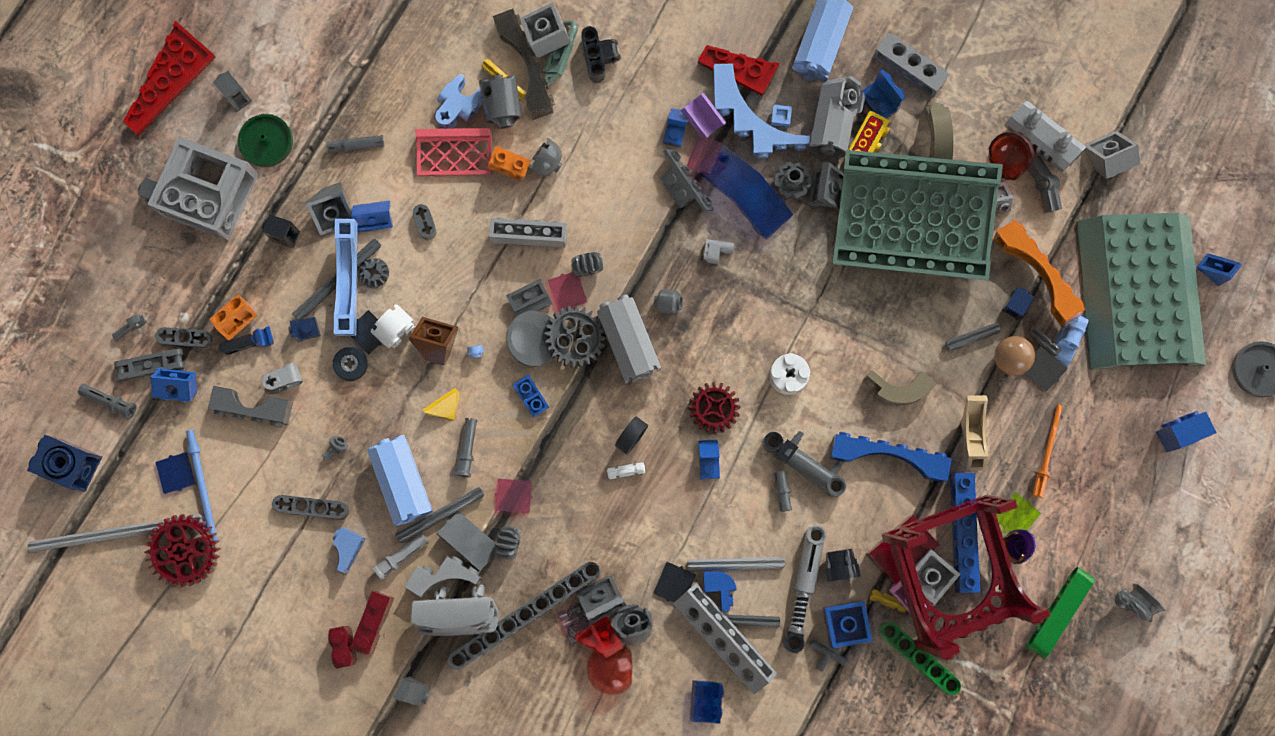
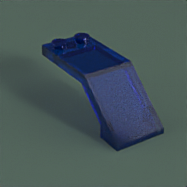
[697,145,793,240]

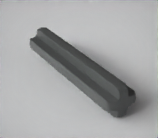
[945,323,1000,351]
[725,614,780,627]

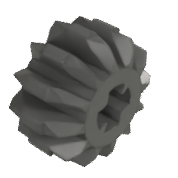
[571,252,603,277]
[495,526,521,560]

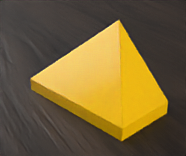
[423,388,460,420]

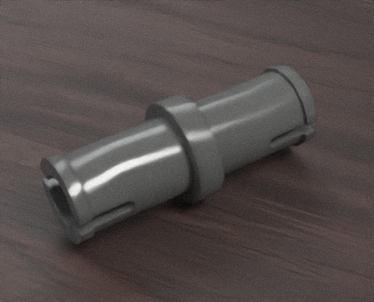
[774,471,792,512]

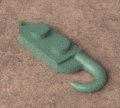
[543,20,578,85]

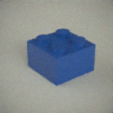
[1156,411,1217,453]
[822,601,872,648]

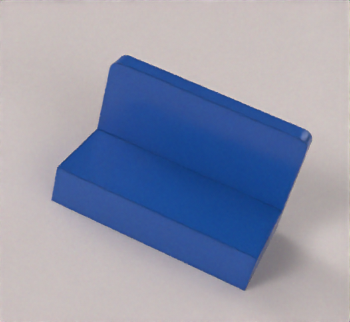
[351,201,393,232]

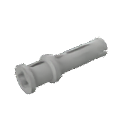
[372,533,429,581]

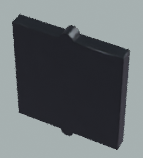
[351,310,382,355]
[654,562,696,603]

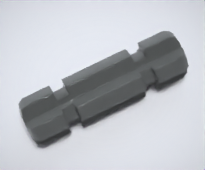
[1030,328,1062,356]

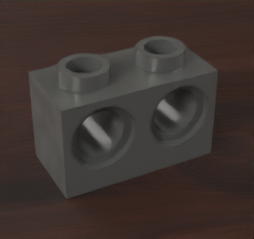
[213,71,252,112]

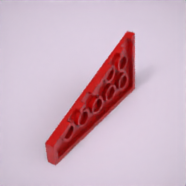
[123,21,216,136]

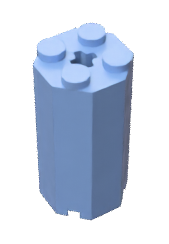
[792,0,853,81]
[367,435,433,526]

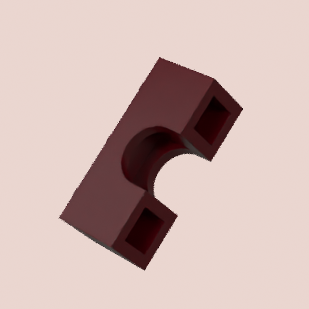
[350,591,394,655]

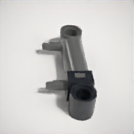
[763,431,846,497]

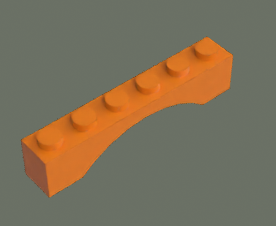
[993,220,1085,327]

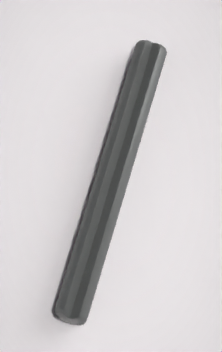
[396,487,484,543]

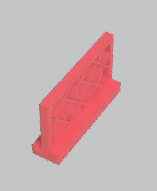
[415,128,492,176]

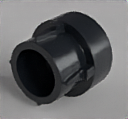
[825,549,861,582]

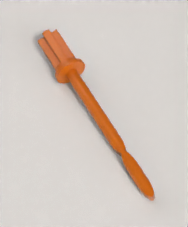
[1032,404,1062,499]

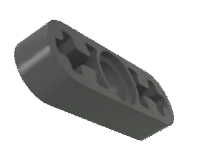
[155,327,213,348]

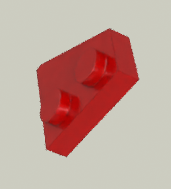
[573,616,624,658]

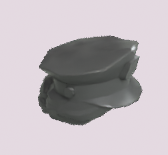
[1114,583,1165,622]

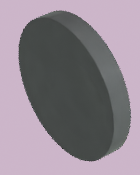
[506,311,561,367]
[1232,341,1275,397]

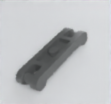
[114,349,185,382]

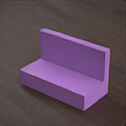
[681,93,726,140]

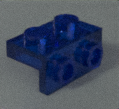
[690,680,724,724]

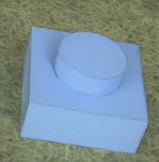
[771,105,792,127]

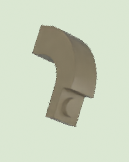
[924,103,954,160]
[864,370,936,406]

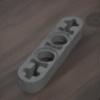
[272,495,349,519]

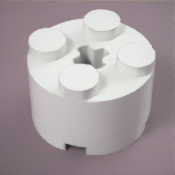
[371,305,415,349]
[769,353,810,395]

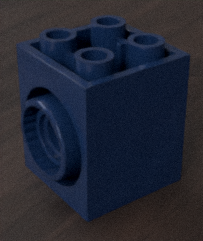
[27,435,103,492]

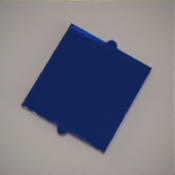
[155,452,196,494]

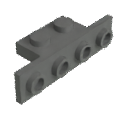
[660,149,714,212]

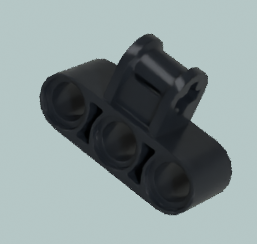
[581,26,621,83]

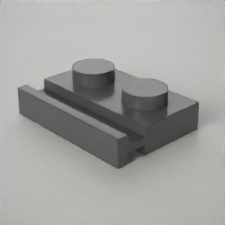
[506,279,552,317]

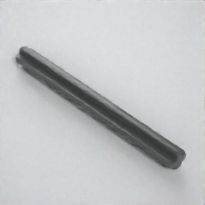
[292,239,381,321]

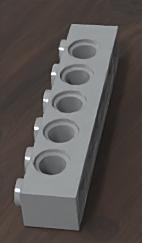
[673,583,777,694]

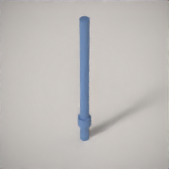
[186,430,218,540]

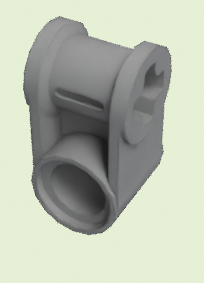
[262,363,303,393]

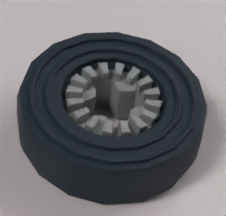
[333,347,368,381]

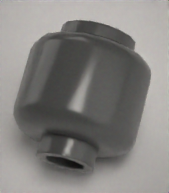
[654,290,683,315]

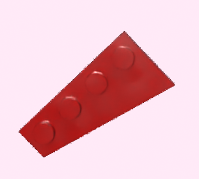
[697,45,780,96]

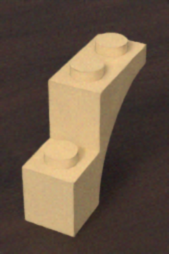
[961,395,989,471]

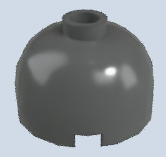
[528,138,563,176]
[612,604,653,645]

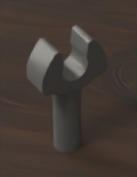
[112,314,147,340]

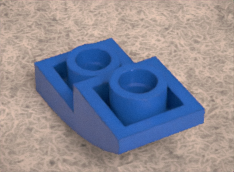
[512,374,549,417]

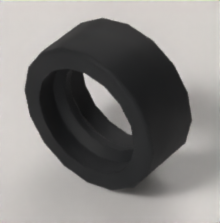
[615,416,648,454]

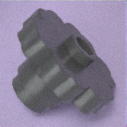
[774,162,812,200]

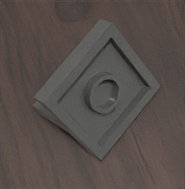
[808,162,844,211]
[576,575,626,625]

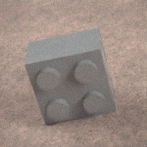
[520,2,571,58]

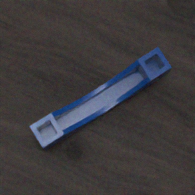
[829,432,952,483]

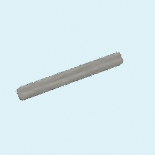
[688,557,785,570]

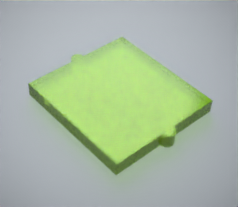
[996,492,1041,532]

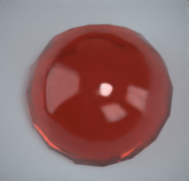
[988,132,1035,180]
[586,645,632,695]

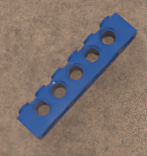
[950,473,980,593]

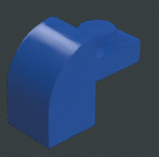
[703,571,737,611]

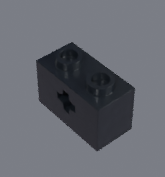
[262,214,300,249]

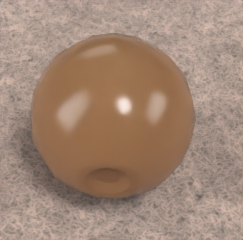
[994,336,1036,376]

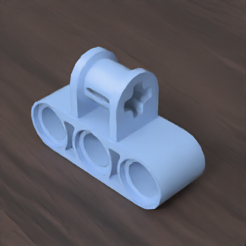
[1054,316,1088,367]

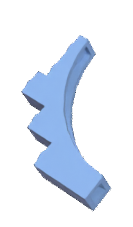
[713,64,810,159]

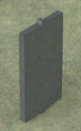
[437,511,496,572]

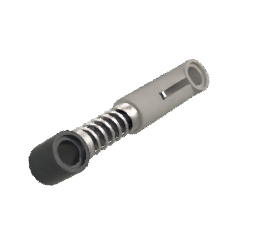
[783,525,826,653]

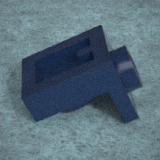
[288,317,321,342]

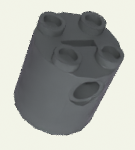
[479,75,522,129]

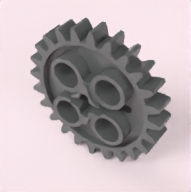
[543,305,606,368]

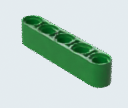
[1026,567,1095,659]
[878,622,961,695]

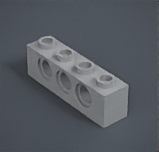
[873,33,950,98]

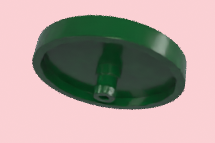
[238,114,293,167]

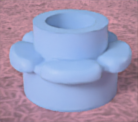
[466,345,485,358]

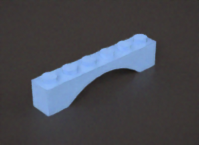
[334,219,357,336]

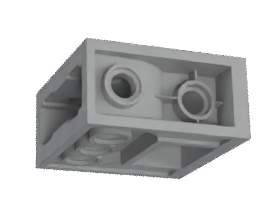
[147,137,259,241]

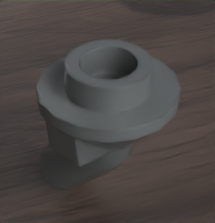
[322,436,348,461]

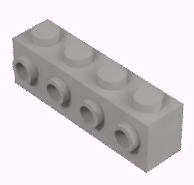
[489,218,568,248]

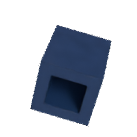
[1002,287,1034,320]

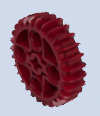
[144,514,221,587]

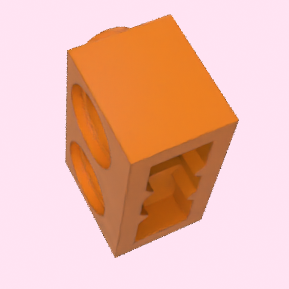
[487,146,531,182]
[209,294,258,341]

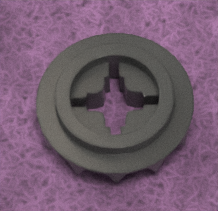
[358,258,389,288]

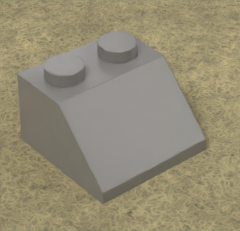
[1084,131,1140,179]

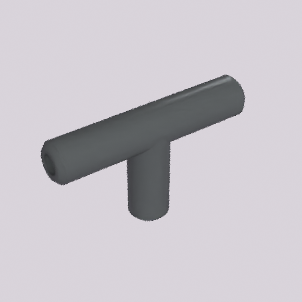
[810,639,847,671]

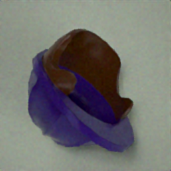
[1003,529,1036,564]

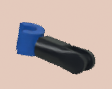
[219,326,274,355]

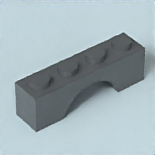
[208,386,293,427]

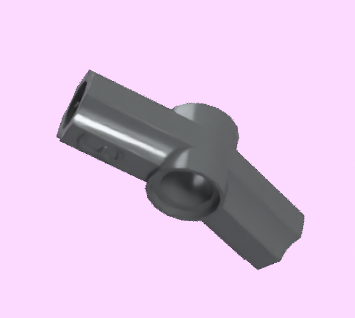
[1026,156,1062,213]

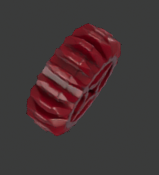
[688,382,741,434]

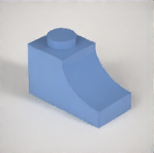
[332,527,366,573]

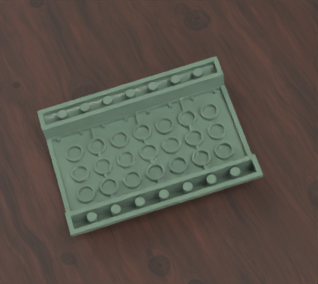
[833,150,1003,281]
[1076,213,1206,370]

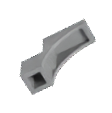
[404,556,482,597]

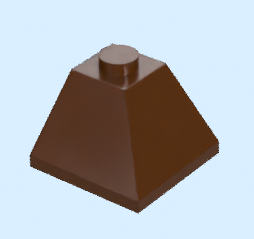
[409,317,458,365]

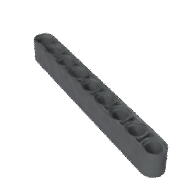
[448,562,601,669]

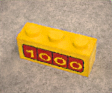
[842,111,890,165]

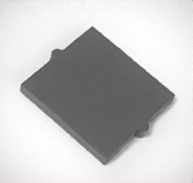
[1024,346,1068,392]

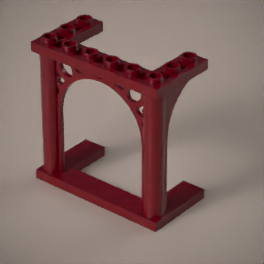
[881,495,1050,661]

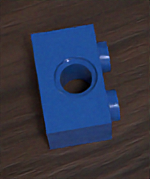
[150,368,197,402]

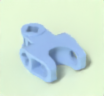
[435,74,482,129]

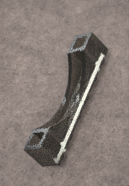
[493,9,555,120]

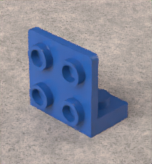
[860,69,905,119]

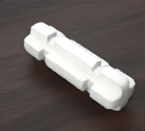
[607,462,645,479]

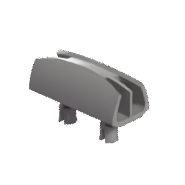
[1005,100,1086,174]
[411,585,499,636]

